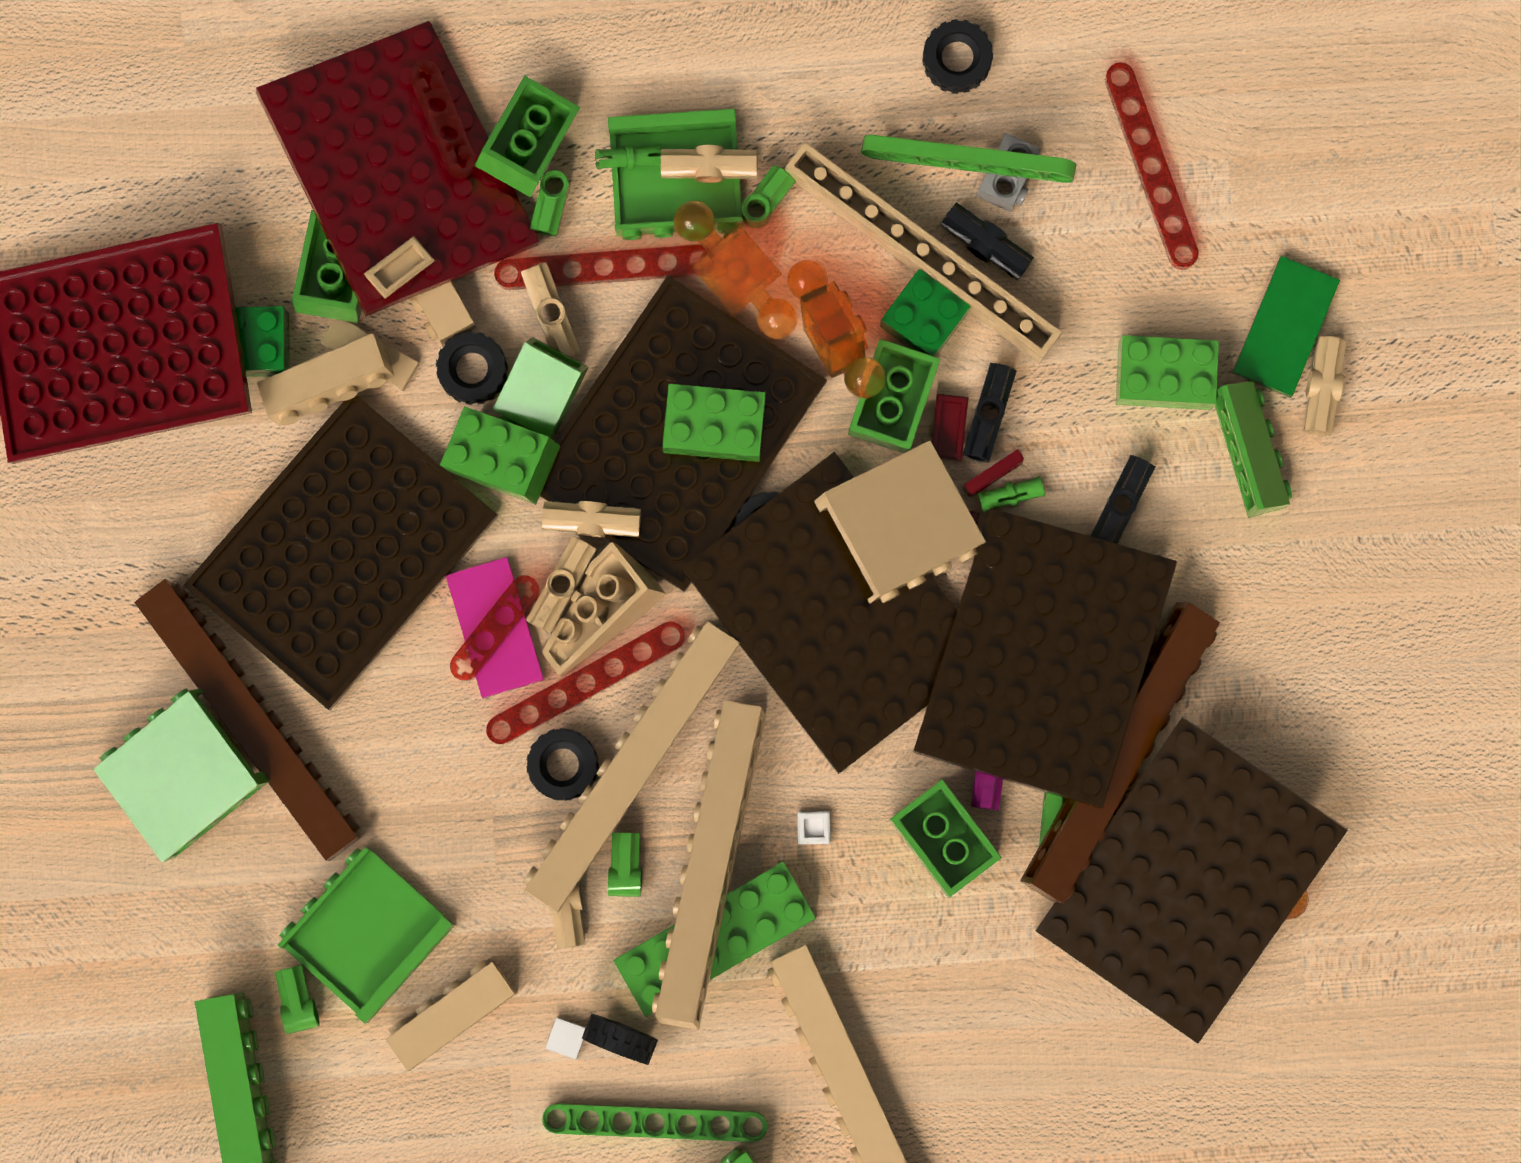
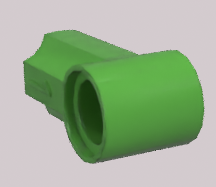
[742,165,796,228]
[530,170,570,237]
[608,833,642,897]
[275,965,320,1035]

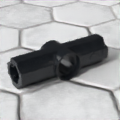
[940,202,1034,281]
[962,363,1017,463]
[1090,455,1156,544]

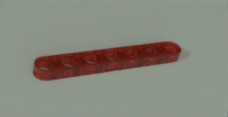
[1105,62,1199,270]
[494,244,713,290]
[486,622,685,745]

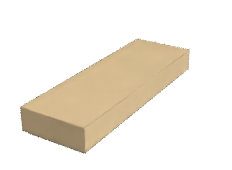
[320,319,419,391]

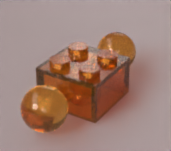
[674,200,798,339]
[787,260,886,398]

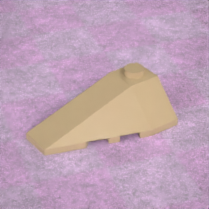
[542,542,666,676]

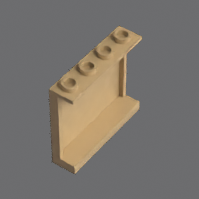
[814,441,986,603]

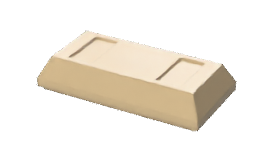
[364,236,435,299]

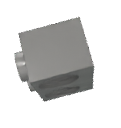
[977,133,1040,212]

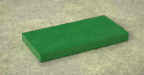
[1232,256,1340,398]

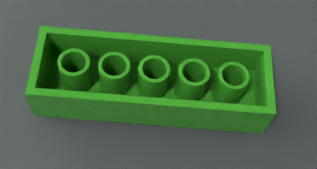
[613,862,816,1017]
[194,993,279,1163]

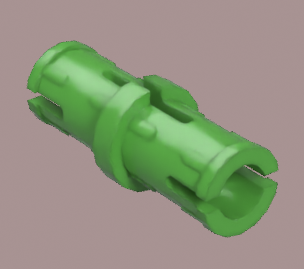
[595,145,661,170]
[978,476,1045,513]

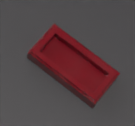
[931,394,969,462]
[963,449,1024,498]

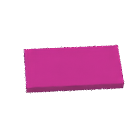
[446,557,544,699]

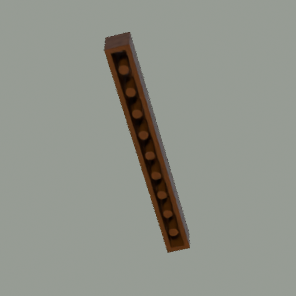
[134,579,361,861]
[1020,602,1220,904]

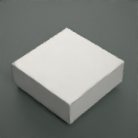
[797,811,830,845]
[545,1018,586,1059]

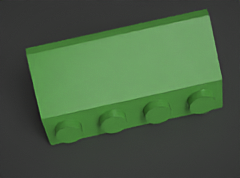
[1215,381,1292,518]

